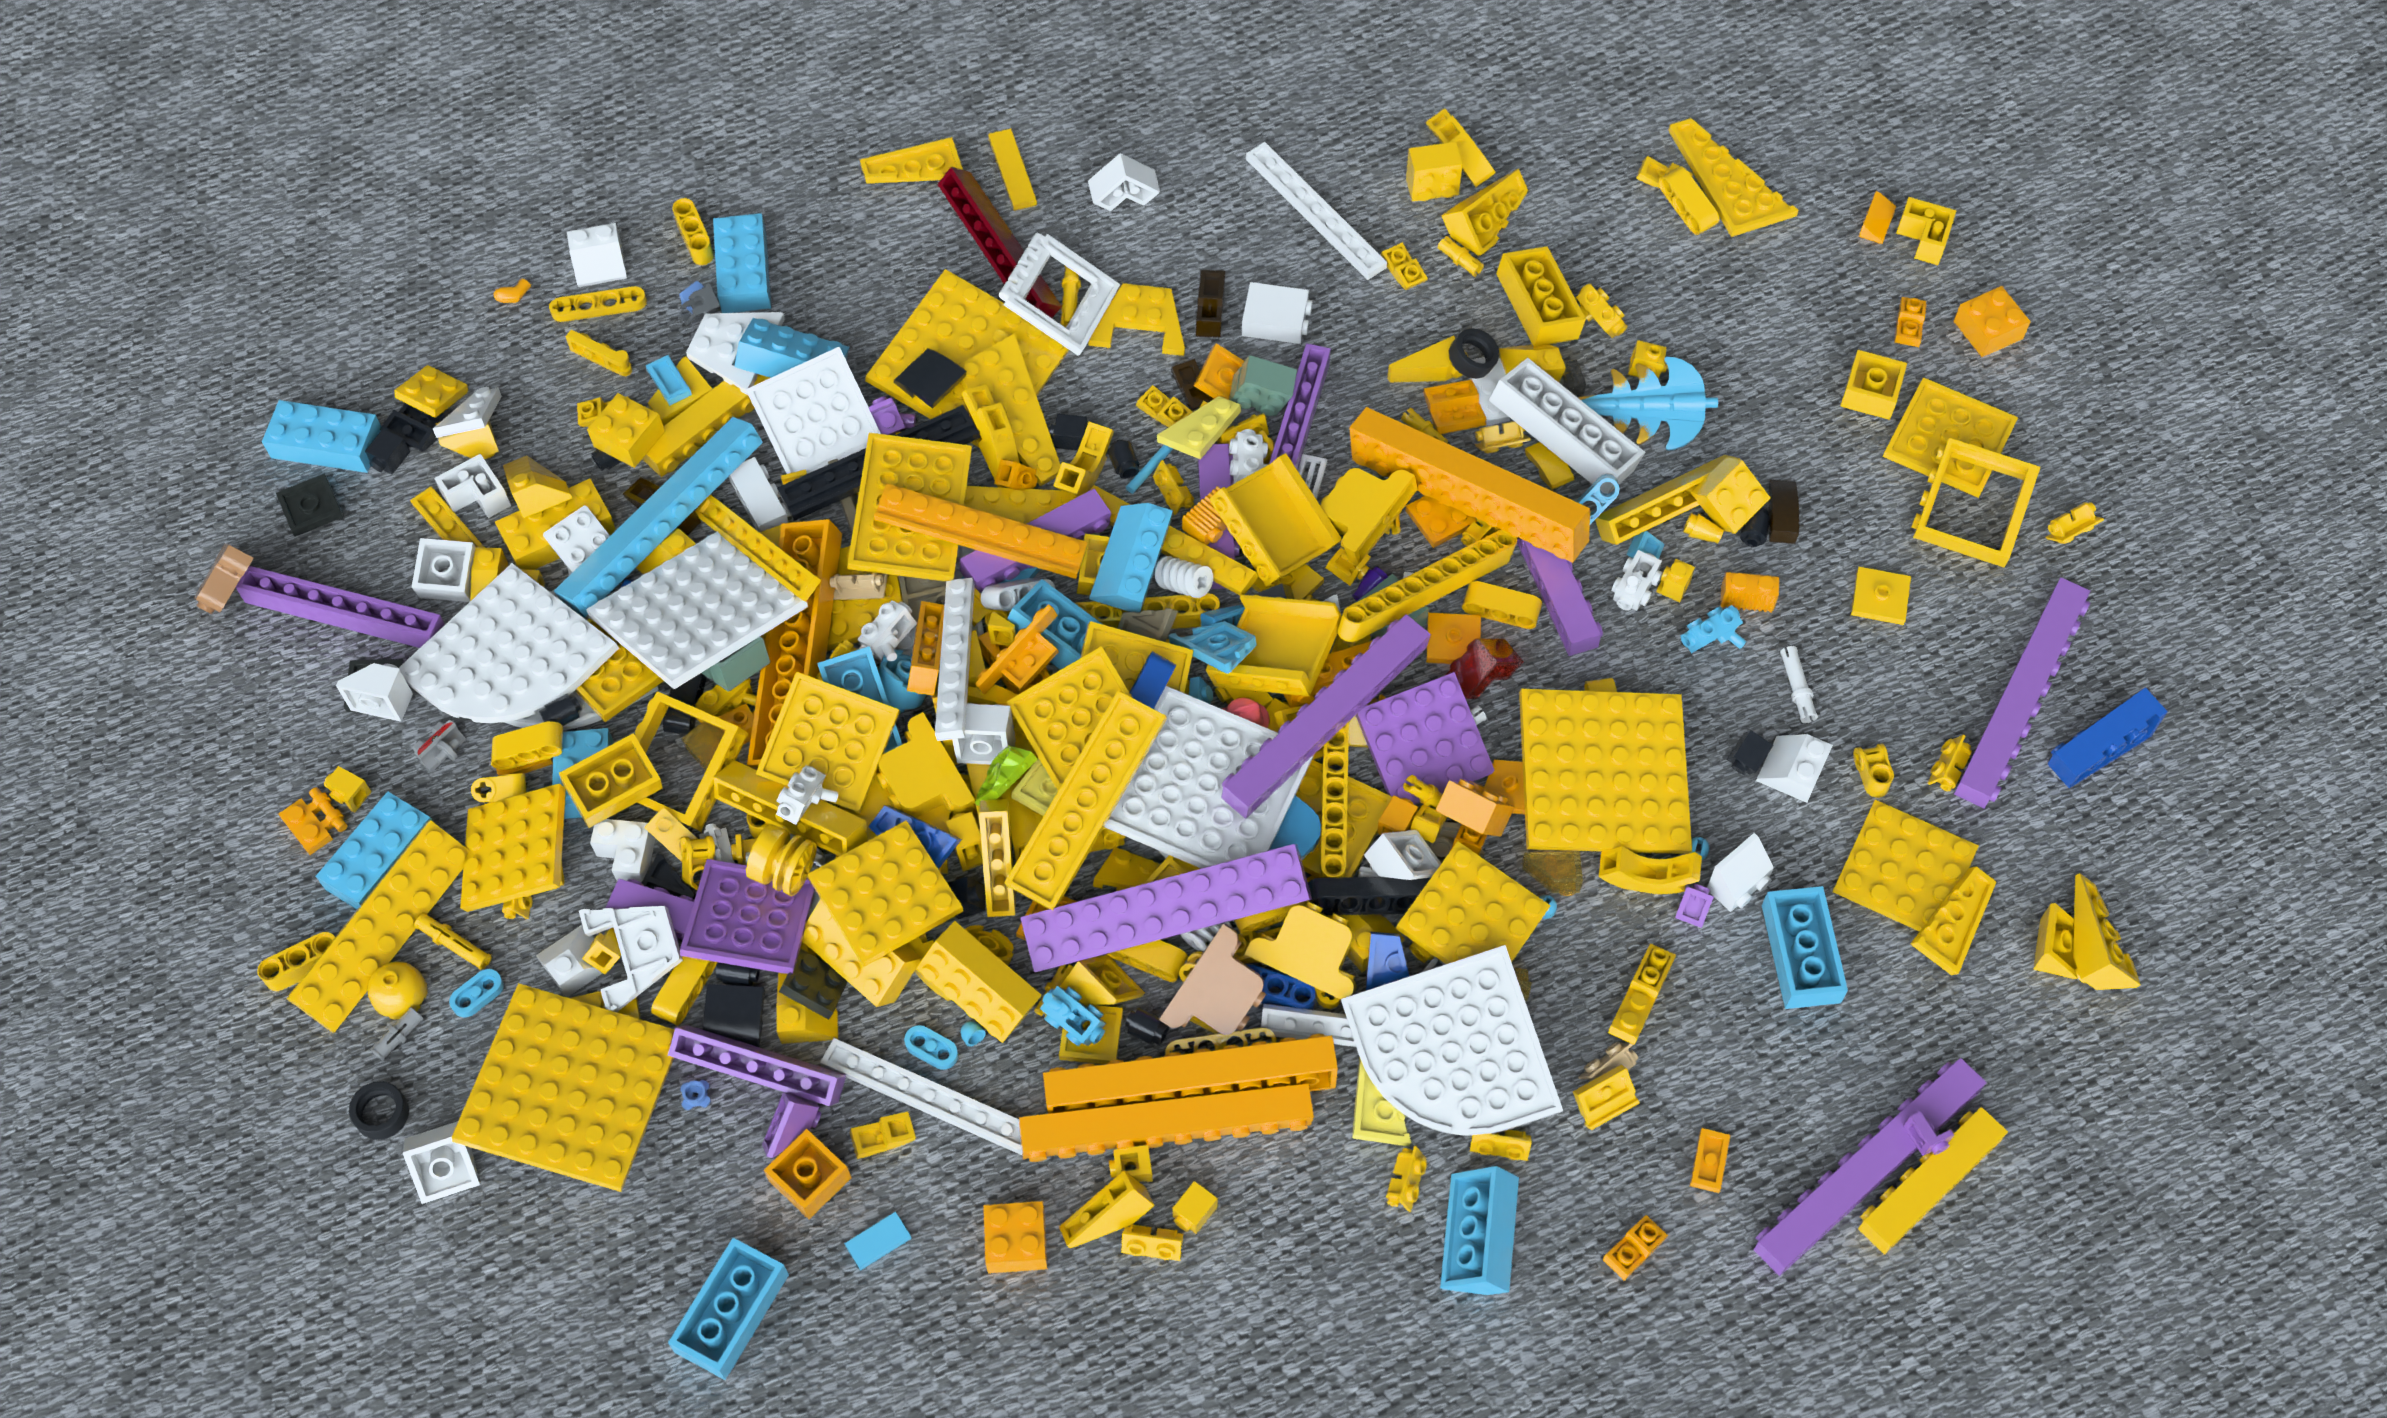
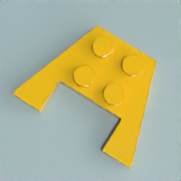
[1088,283,1185,356]

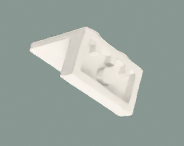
[543,506,610,575]

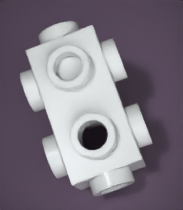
[1229,429,1268,483]
[1611,550,1663,611]
[857,600,917,661]
[776,765,838,825]

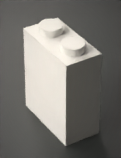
[1242,282,1313,344]

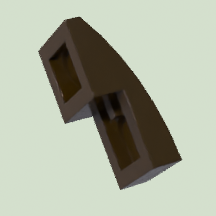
[1171,359,1214,411]

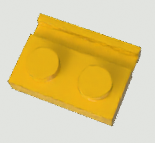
[1573,1065,1639,1130]

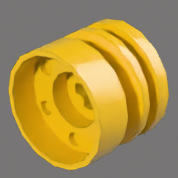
[746,824,817,897]

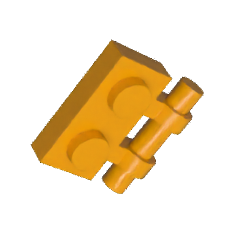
[278,787,348,855]

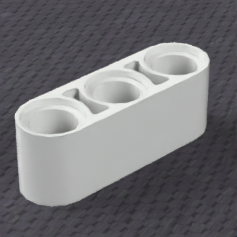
[981,578,1055,611]

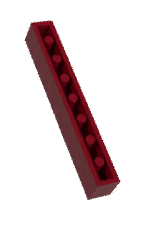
[937,167,1062,318]

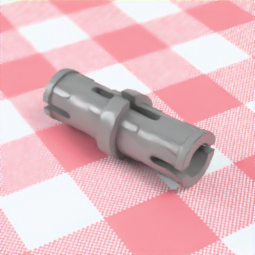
[369,1007,423,1062]

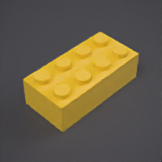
[1496,246,1586,346]
[495,478,616,570]
[802,899,922,1007]
[916,921,1042,1043]

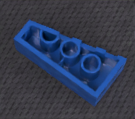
[2048,687,2168,788]

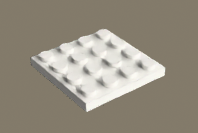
[746,347,881,474]

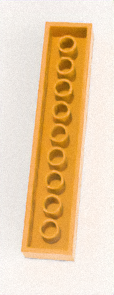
[1349,407,1590,563]
[747,519,842,770]
[1043,1034,1338,1114]

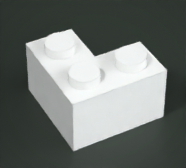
[1088,153,1160,211]
[434,454,511,518]
[590,819,656,882]

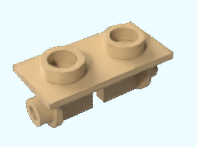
[830,573,888,600]
[1579,1042,1638,1081]

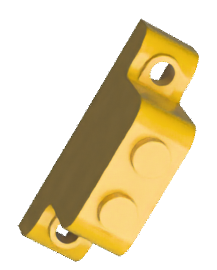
[1320,468,1418,565]
[875,712,976,818]
[1245,901,1356,999]

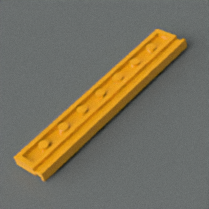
[874,483,1088,579]

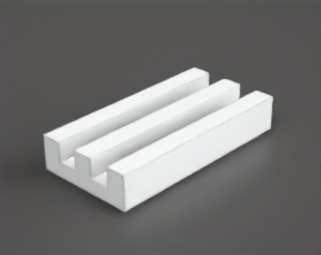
[1298,454,1327,500]

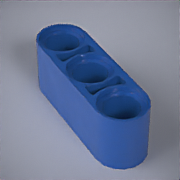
[1130,651,1176,709]
[1247,964,1316,1010]

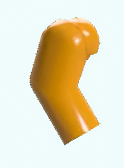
[494,278,531,303]

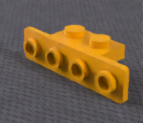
[975,604,1059,695]

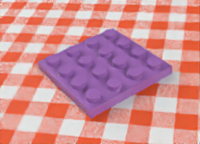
[1356,672,1494,805]
[680,859,815,974]

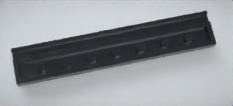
[777,405,980,521]

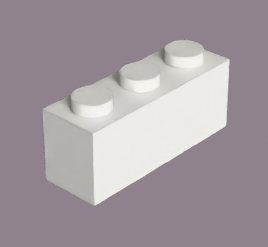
[729,457,791,532]

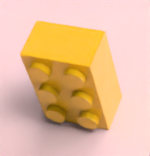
[559,733,663,828]

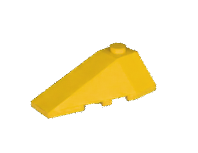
[1442,169,1528,256]
[2073,873,2141,990]

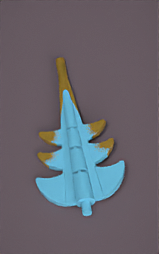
[1577,357,1718,450]

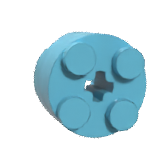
[878,650,926,713]

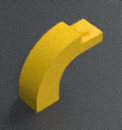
[1053,422,1114,496]
[1598,846,1702,894]

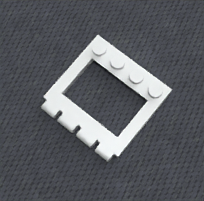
[999,233,1120,356]

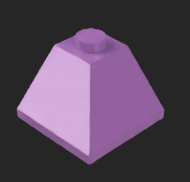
[762,1092,821,1158]

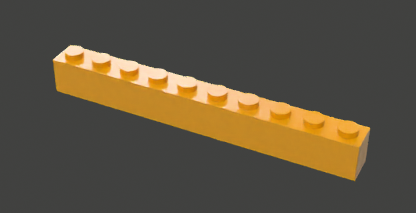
[1019,1084,1314,1162]

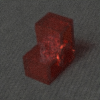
[1445,638,1524,699]

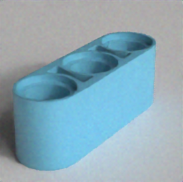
[1576,474,1619,524]

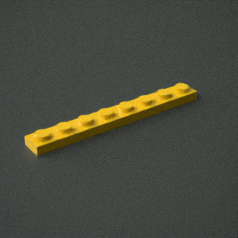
[1089,485,1258,596]
[695,494,821,602]

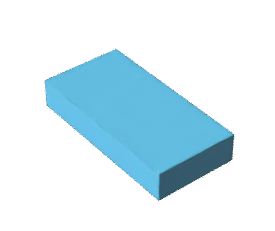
[645,355,692,406]
[844,1212,911,1271]

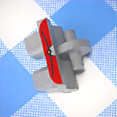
[413,720,467,773]

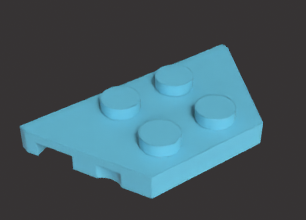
[1168,621,1257,674]

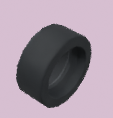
[1449,328,1500,379]
[349,1081,409,1140]

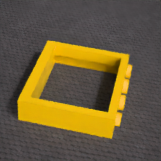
[1911,438,2040,567]
[635,691,749,832]

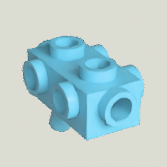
[1680,605,1746,654]
[1040,986,1106,1046]

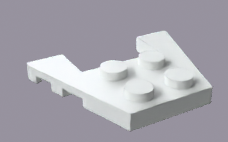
[686,312,785,395]
[579,906,683,1012]

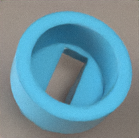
[1691,837,1710,860]
[1539,895,1557,919]
[960,1021,986,1046]

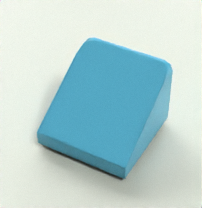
[1626,531,1665,559]

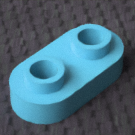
[449,969,504,1017]
[904,1025,958,1070]

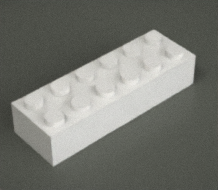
[1489,358,1645,494]

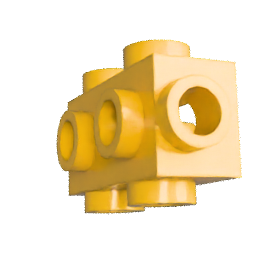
[1575,284,1628,338]
[695,678,757,729]

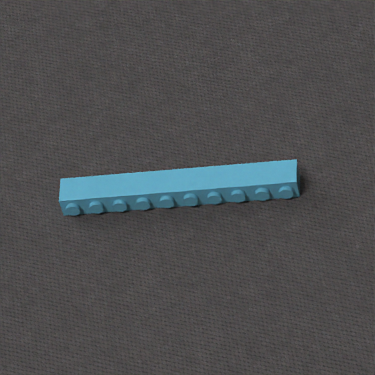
[554,417,763,618]

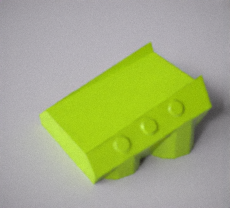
[974,745,1038,806]

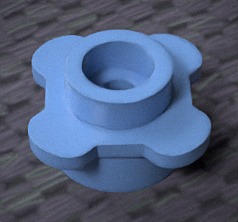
[680,1080,711,1110]

